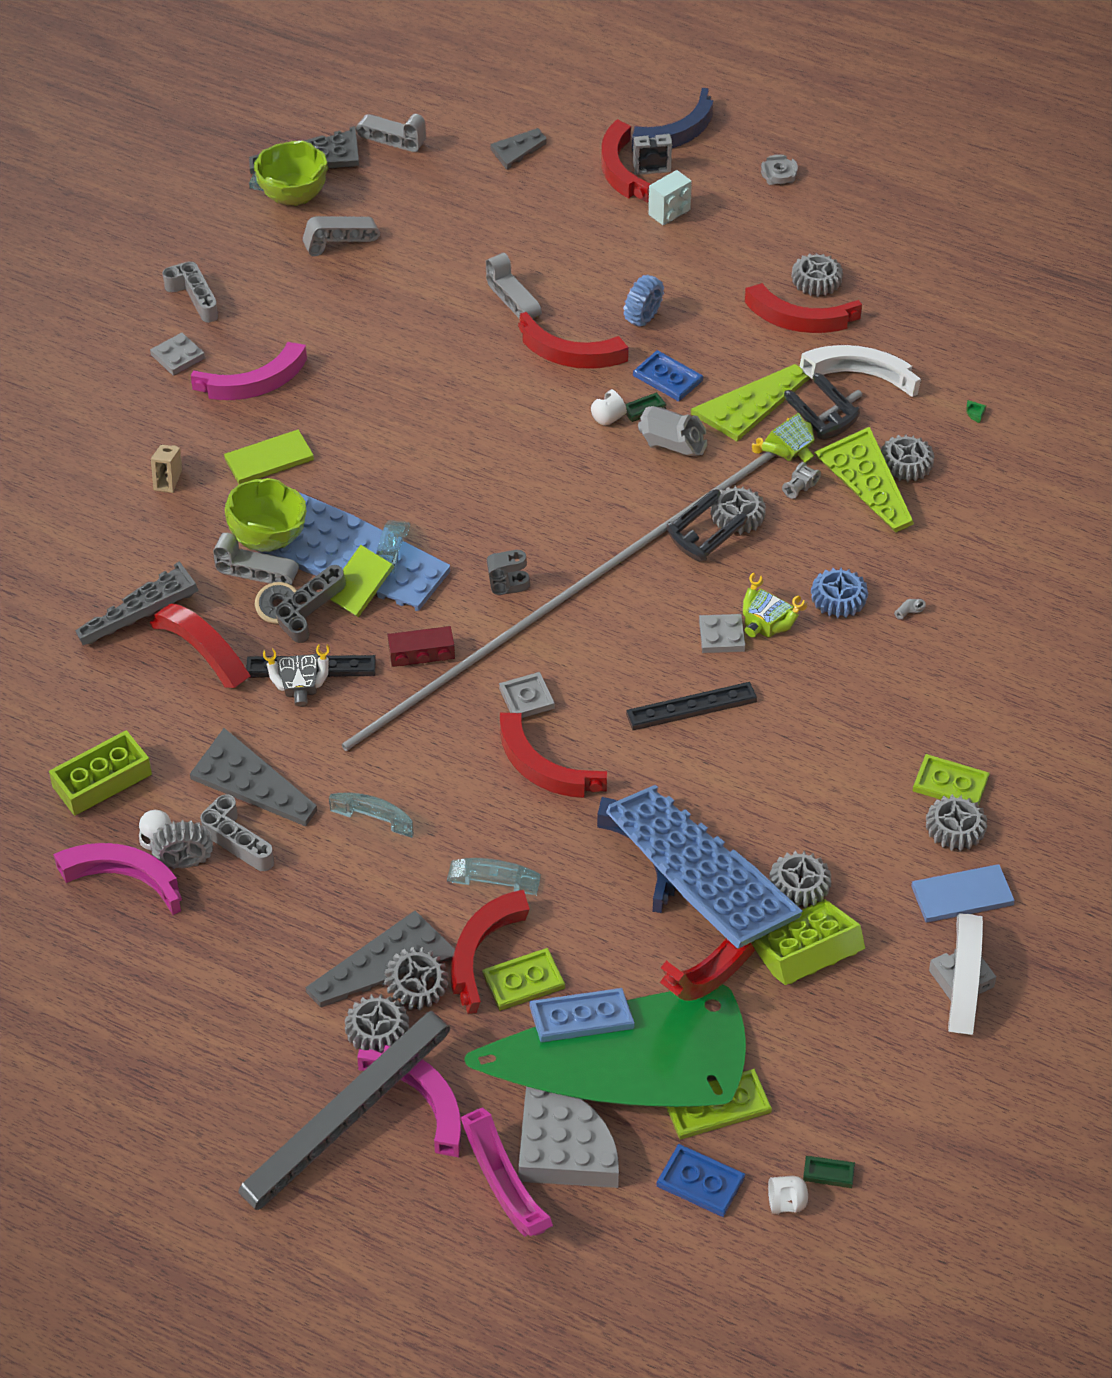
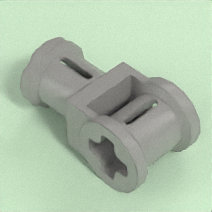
[782,462,821,499]

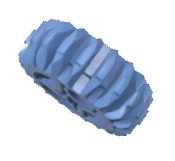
[624,275,664,327]
[811,567,868,619]

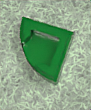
[966,400,987,423]

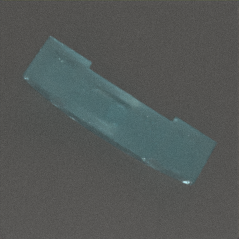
[376,520,410,573]
[329,793,414,838]
[447,858,541,895]

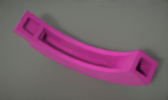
[191,342,307,400]
[53,843,182,915]
[357,1045,461,1157]
[461,1107,553,1237]

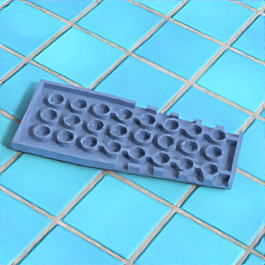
[258,492,450,611]
[606,785,803,949]

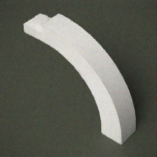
[800,345,921,397]
[948,913,983,1035]

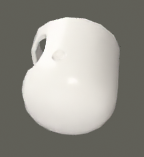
[591,389,627,425]
[139,810,172,850]
[768,1176,808,1215]

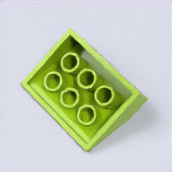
[751,899,865,985]

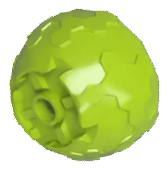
[254,141,327,205]
[225,478,307,552]

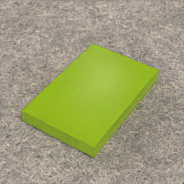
[330,545,394,617]
[912,754,990,805]
[482,948,565,1011]

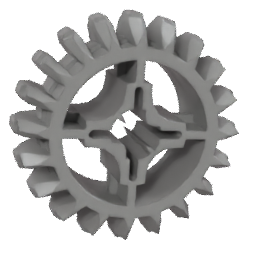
[791,253,843,296]
[881,434,934,482]
[710,486,766,535]
[926,794,987,852]
[151,820,213,870]
[769,850,831,908]
[384,947,448,1011]
[345,994,409,1053]

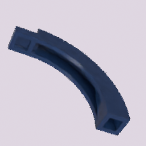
[632,88,714,152]
[597,797,675,913]

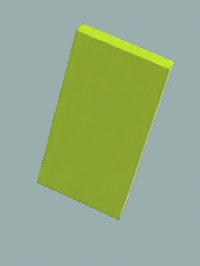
[224,429,314,484]
[666,1069,772,1140]

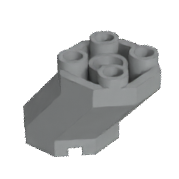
[638,406,707,456]

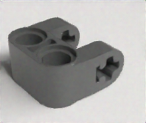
[486,550,530,595]

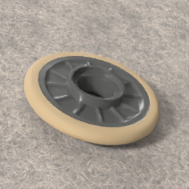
[255,582,301,624]

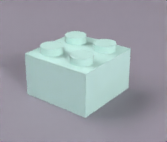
[648,170,692,225]

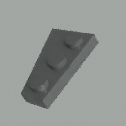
[490,128,547,170]

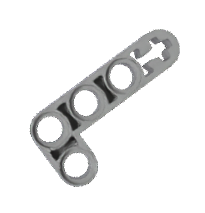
[355,114,426,152]
[303,216,380,257]
[486,253,542,319]
[162,262,218,322]
[213,533,299,585]
[200,795,274,871]

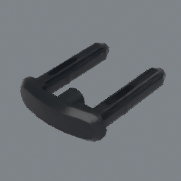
[784,373,860,439]
[666,489,748,562]

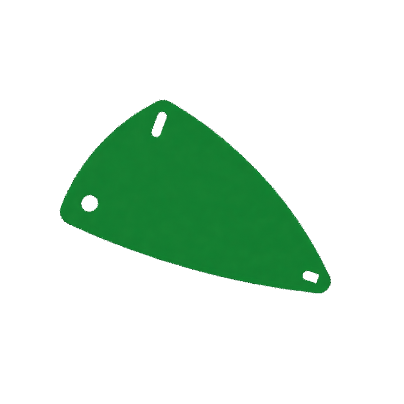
[464,984,746,1107]

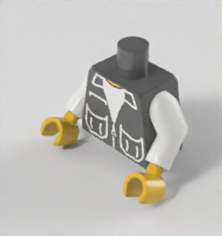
[263,644,330,706]

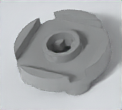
[761,155,798,185]

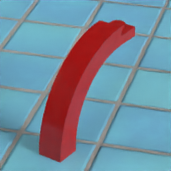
[601,119,651,203]
[745,283,862,333]
[518,312,629,369]
[150,603,250,688]
[500,712,607,798]
[450,890,530,1014]
[660,938,755,1001]

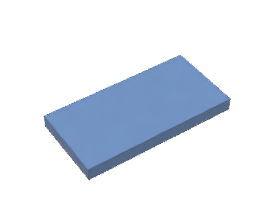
[911,864,1015,923]
[529,988,634,1042]

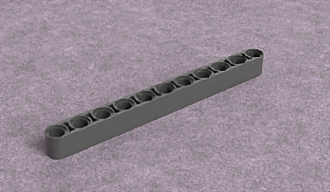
[238,1011,451,1210]

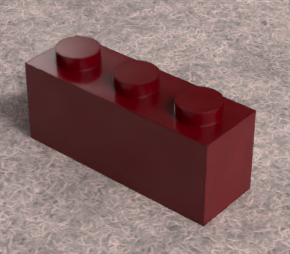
[387,626,455,667]

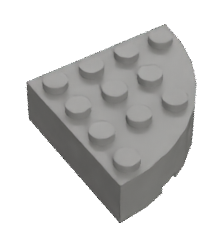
[519,1086,619,1188]

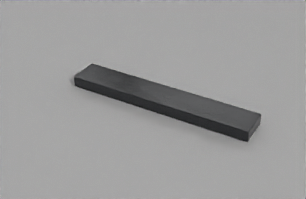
[246,655,376,678]
[626,682,757,731]

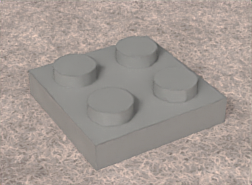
[150,333,205,376]
[699,614,745,653]
[499,672,555,718]

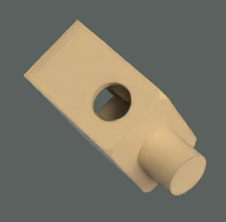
[151,445,182,493]

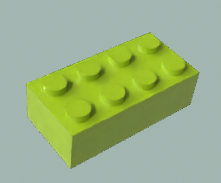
[49,730,152,816]

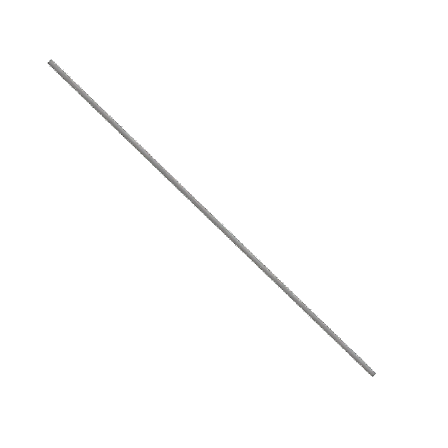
[342,390,862,751]

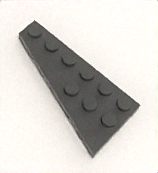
[249,126,359,174]
[75,561,199,645]
[190,728,317,826]
[305,911,455,1007]

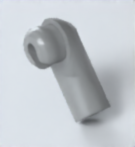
[894,599,926,619]

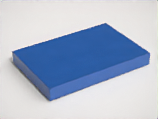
[633,350,703,402]
[656,1144,745,1218]

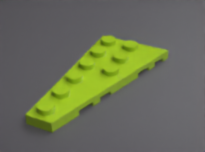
[691,364,810,442]
[814,427,914,533]

